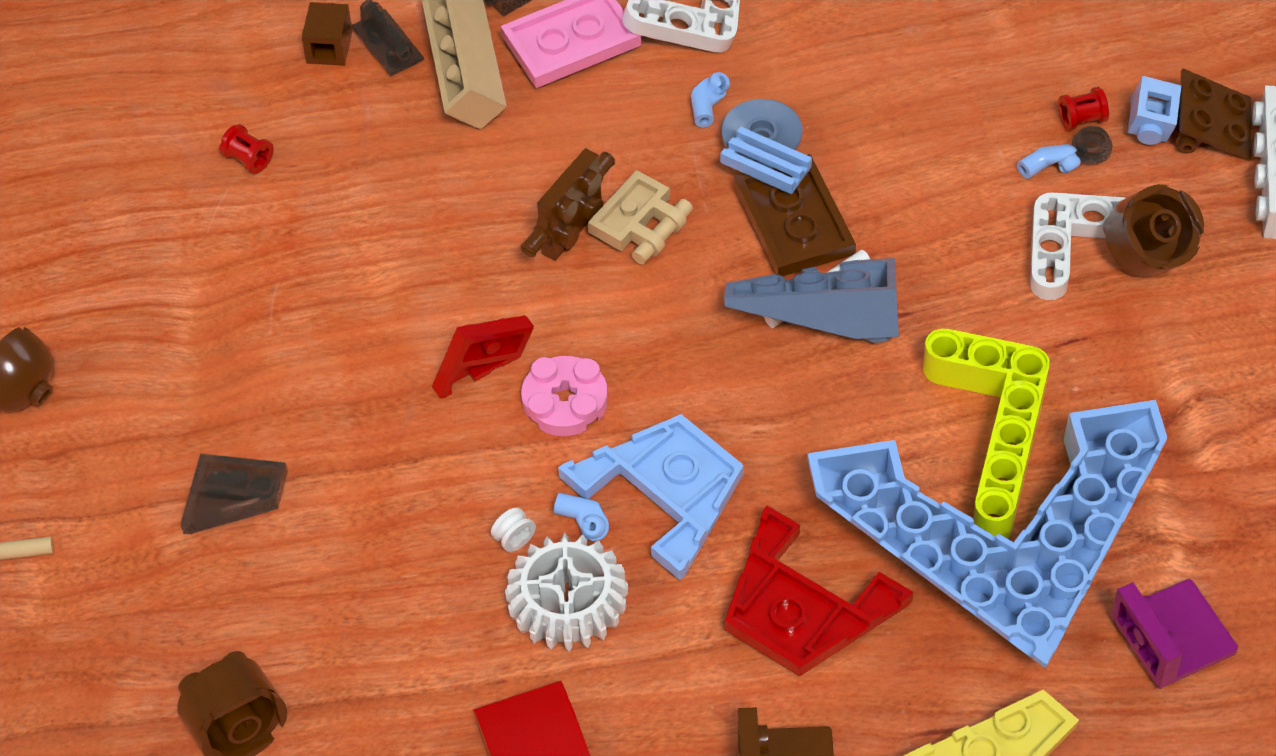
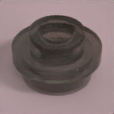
[1071,126,1113,164]

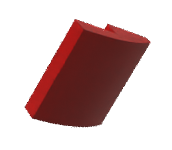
[473,680,590,756]

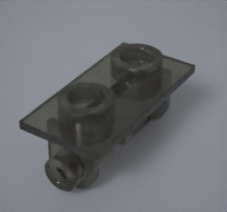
[352,0,424,76]

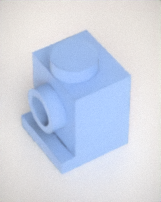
[1127,76,1181,145]

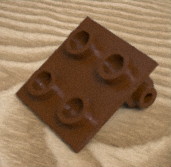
[1175,68,1251,161]

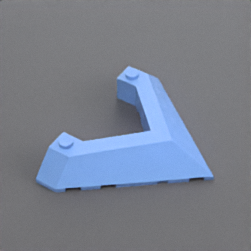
[807,400,1167,669]

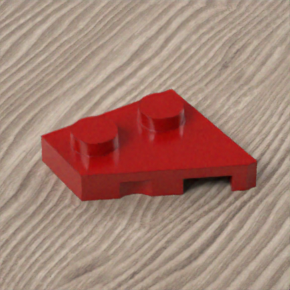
[432,315,534,399]

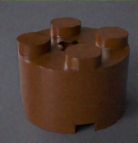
[1103,184,1204,277]
[177,651,287,756]

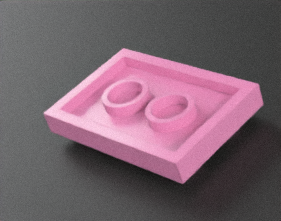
[501,0,641,88]

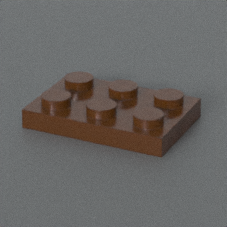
[734,154,856,276]

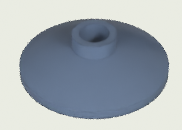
[721,99,802,163]

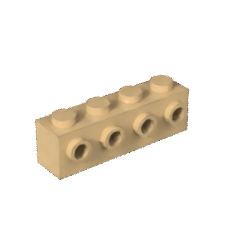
[422,0,507,129]

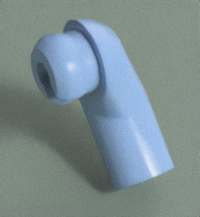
[691,72,730,128]
[554,493,609,541]

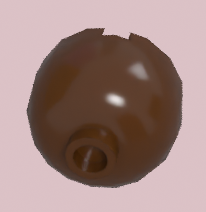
[0,327,53,413]

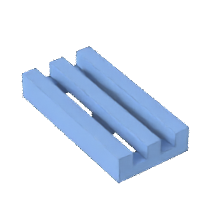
[720,127,812,194]

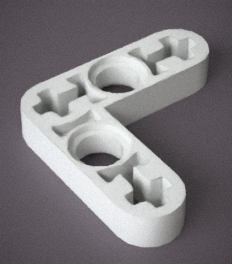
[622,0,740,53]
[1030,193,1125,300]

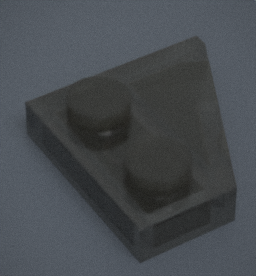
[180,453,288,534]

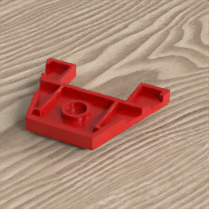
[724,505,913,676]

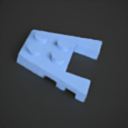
[558,414,744,580]

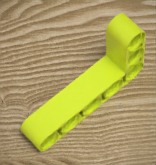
[923,329,1049,539]

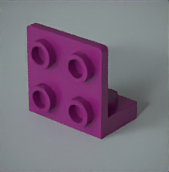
[1111,579,1238,689]

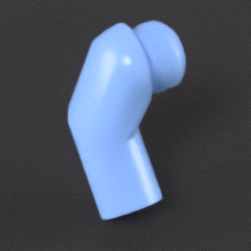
[1017,144,1081,179]

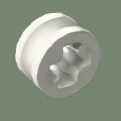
[491,507,536,552]

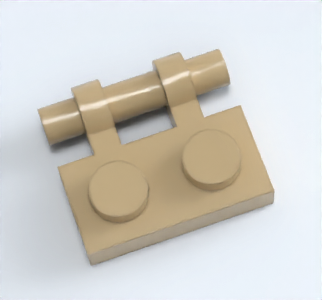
[588,170,693,265]

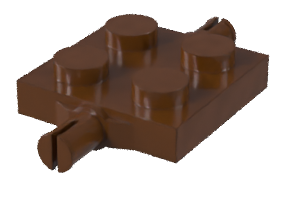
[520,148,615,261]

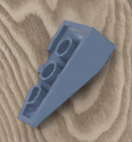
[724,258,899,343]

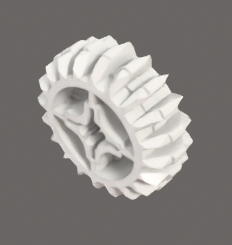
[505,532,628,652]

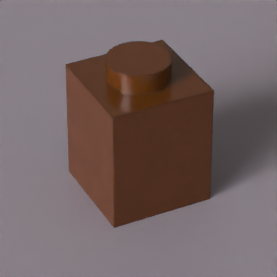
[302,2,353,66]

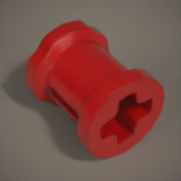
[1058,87,1109,131]
[219,124,274,174]

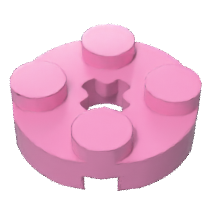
[521,356,608,436]

